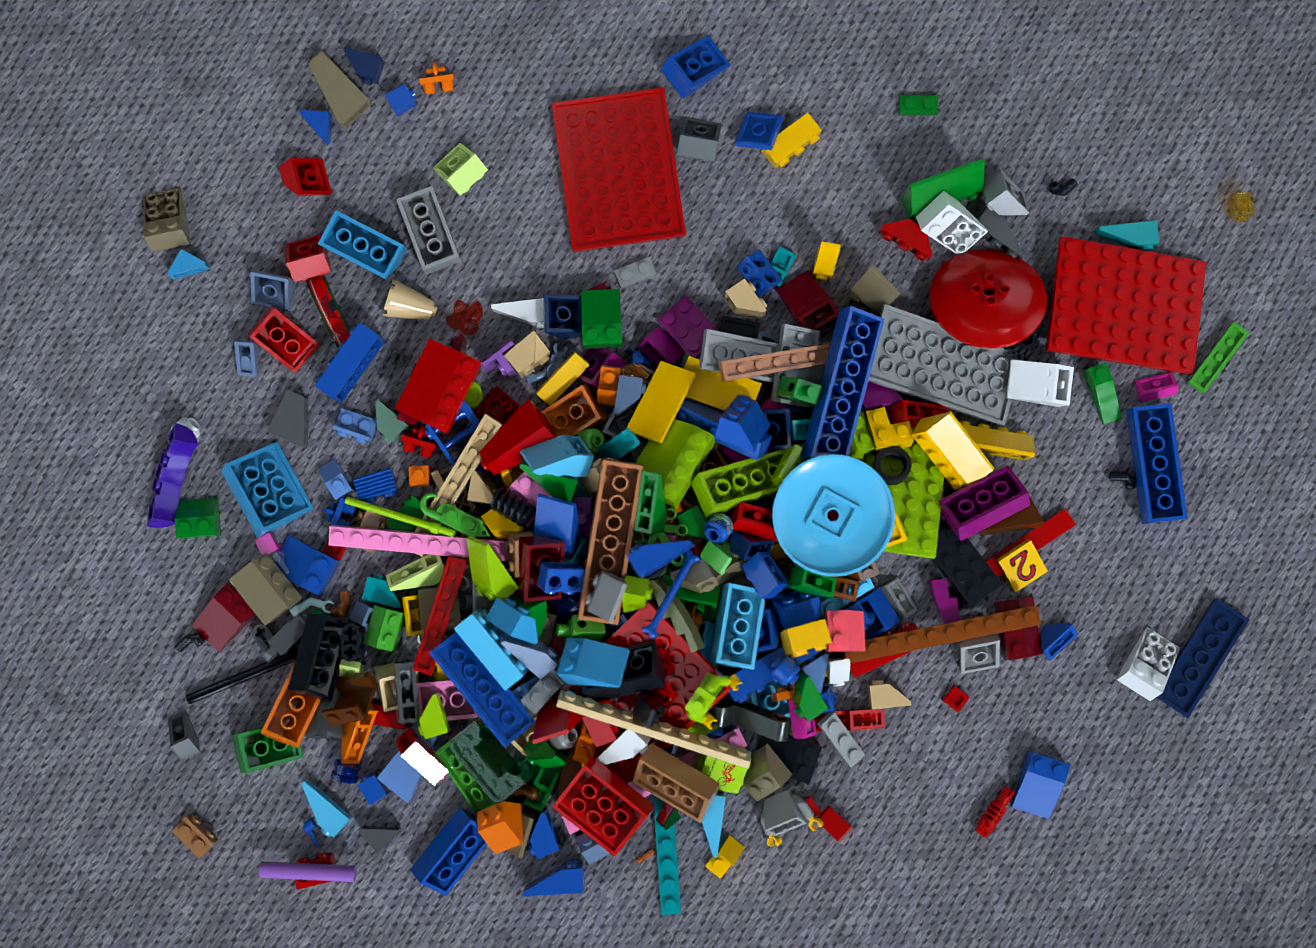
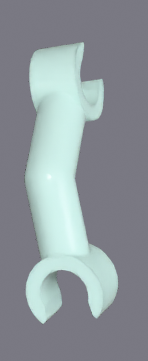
[289,597,335,617]

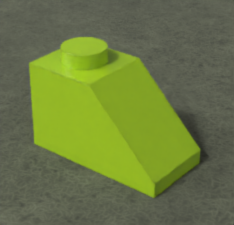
[622,575,653,613]
[418,692,451,739]

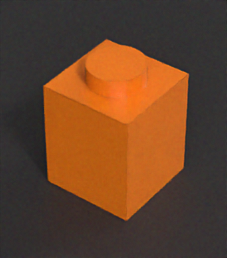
[409,465,432,487]

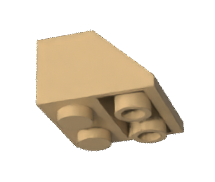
[724,278,767,319]

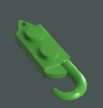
[420,493,490,538]

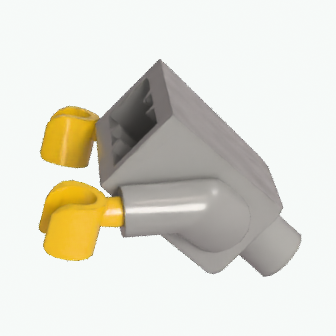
[760,785,823,847]

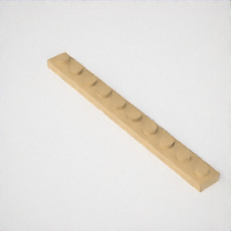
[556,690,751,768]

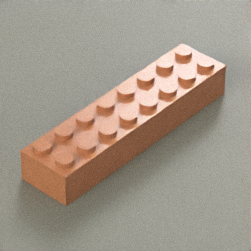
[577,458,644,625]

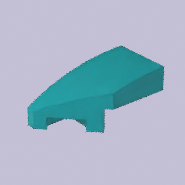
[771,246,797,287]

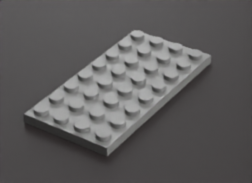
[869,304,1023,426]

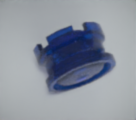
[331,759,362,784]

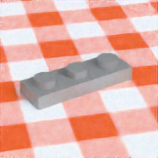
[817,712,865,768]

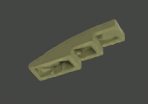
[650,578,705,653]

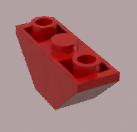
[879,219,932,261]

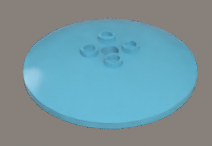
[772,454,895,576]

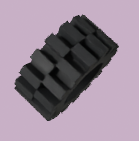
[1003,331,1040,360]

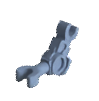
[526,343,568,385]

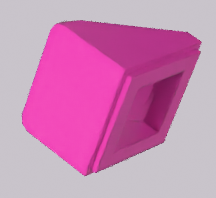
[255,532,281,556]

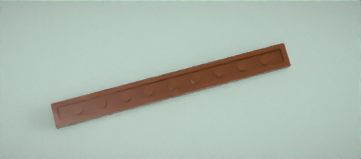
[844,605,1041,663]

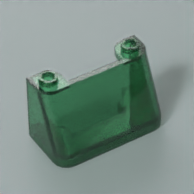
[450,717,540,802]

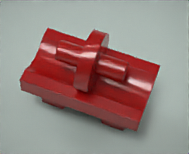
[401,424,438,458]

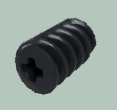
[491,487,536,527]

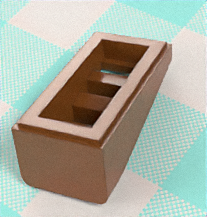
[832,576,859,601]

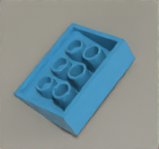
[221,442,314,538]

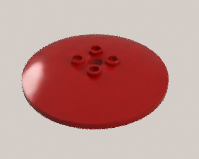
[929,249,1047,348]

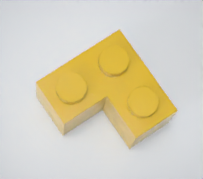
[865,407,914,455]
[779,619,832,658]

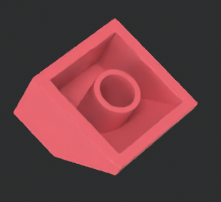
[824,610,865,652]

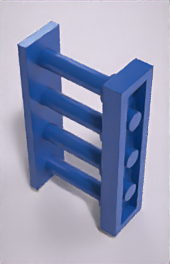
[424,400,486,489]

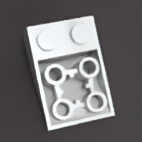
[916,191,988,255]
[1006,360,1074,407]
[1117,627,1180,701]

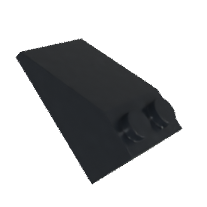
[756,734,822,784]

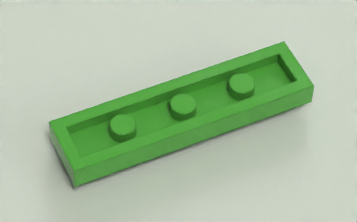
[1187,322,1249,394]

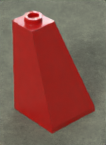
[479,399,557,475]

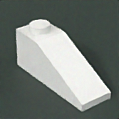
[491,298,544,328]
[826,657,850,687]
[596,729,652,765]

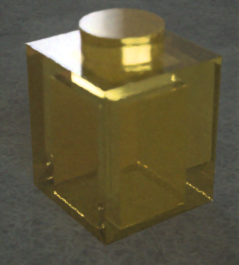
[1228,192,1255,223]

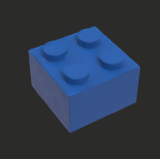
[767,589,823,629]

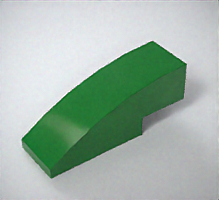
[523,755,567,815]

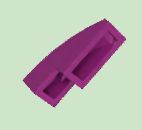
[928,579,960,623]

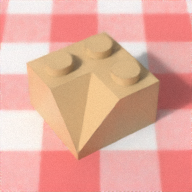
[504,331,551,378]

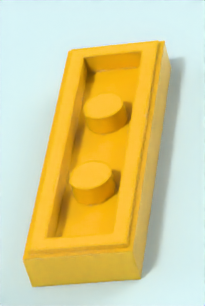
[536,351,589,405]

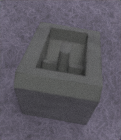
[359,826,401,853]

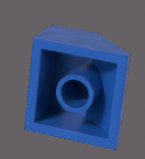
[841,587,900,640]
[528,808,562,859]

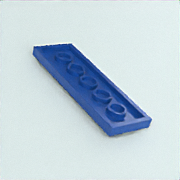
[429,632,535,748]

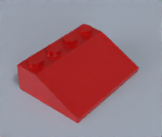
[395,338,482,434]
[552,756,654,857]

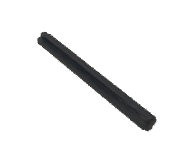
[186,651,297,704]

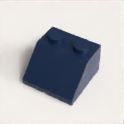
[543,294,582,339]

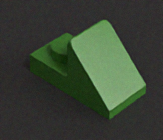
[700,539,732,575]

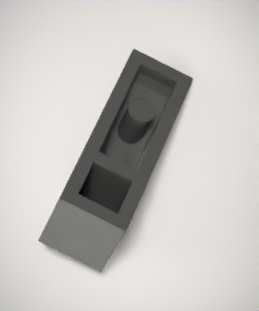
[395,662,420,724]

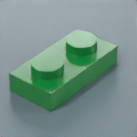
[899,95,938,116]

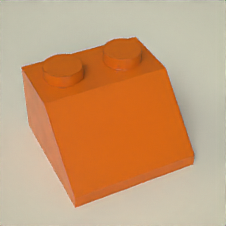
[476,801,524,854]

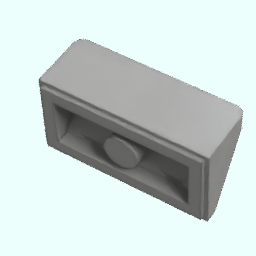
[880,577,918,621]

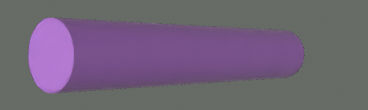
[259,861,357,882]

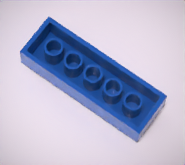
[1126,403,1188,524]

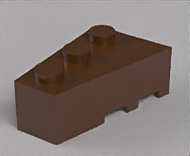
[978,496,1044,536]

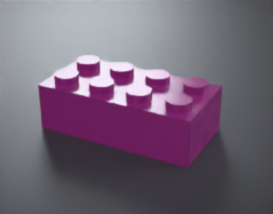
[939,465,1030,541]

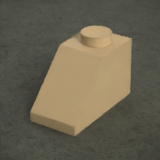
[867,680,911,709]

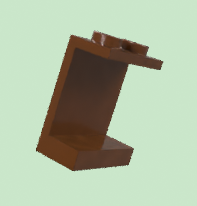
[321,671,378,726]

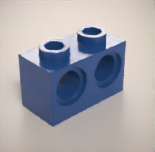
[736,250,783,297]
[537,562,585,594]

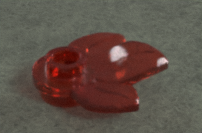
[446,300,483,336]

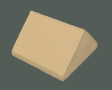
[467,470,498,505]

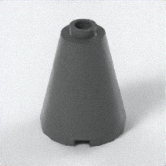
[304,688,343,741]

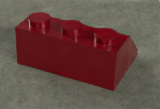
[516,536,565,602]
[994,596,1043,660]

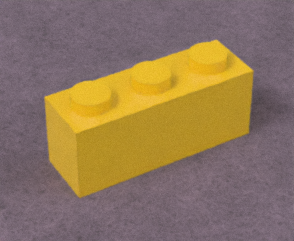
[761,113,822,169]

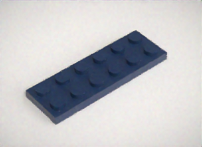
[1156,598,1250,718]

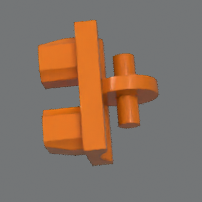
[419,62,455,94]

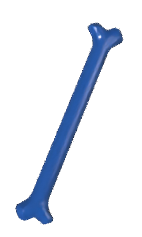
[641,550,700,638]

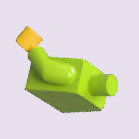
[685,672,743,729]

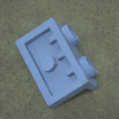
[332,408,377,444]

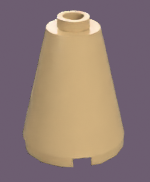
[382,279,437,320]

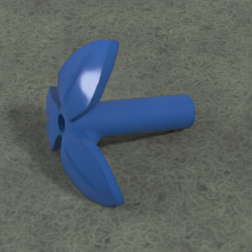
[621,348,652,376]

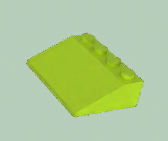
[636,419,715,509]

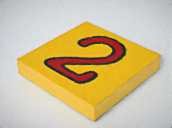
[996,539,1048,592]

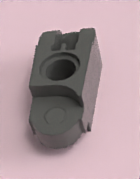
[262,615,307,663]

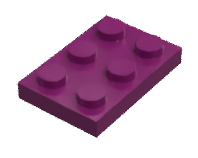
[657,296,718,359]

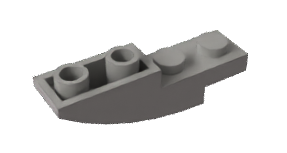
[520,656,565,715]

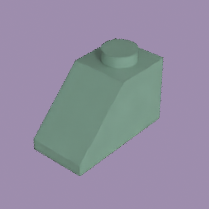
[375,400,410,444]

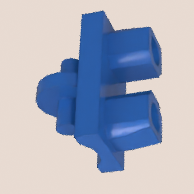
[323,497,357,526]

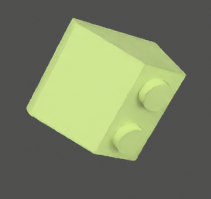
[433,143,488,196]

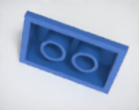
[715,395,770,452]

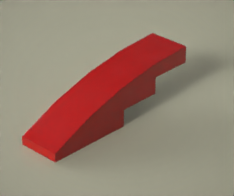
[815,708,885,732]

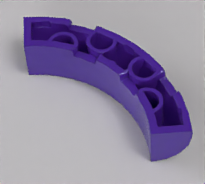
[147,423,198,528]

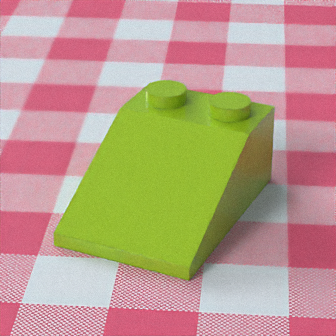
[467,536,518,601]

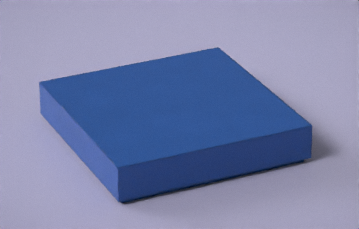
[735,112,783,150]

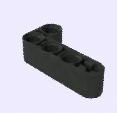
[711,697,790,741]

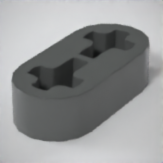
[252,624,277,657]

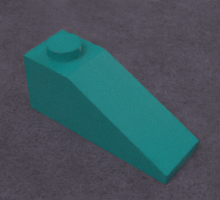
[1095,220,1159,251]

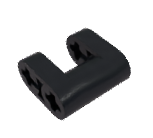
[341,623,366,662]

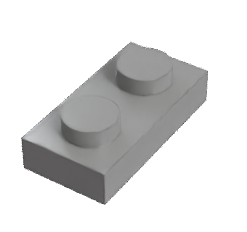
[614,257,657,289]

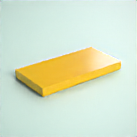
[684,356,762,412]
[627,361,696,444]

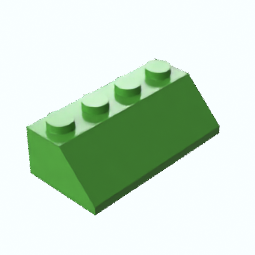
[435,728,512,815]

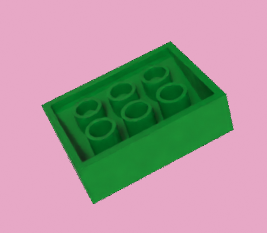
[901,158,985,221]

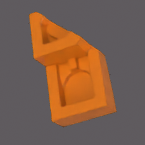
[572,721,596,764]

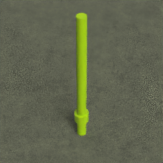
[345,496,456,537]

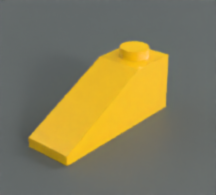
[812,241,841,281]

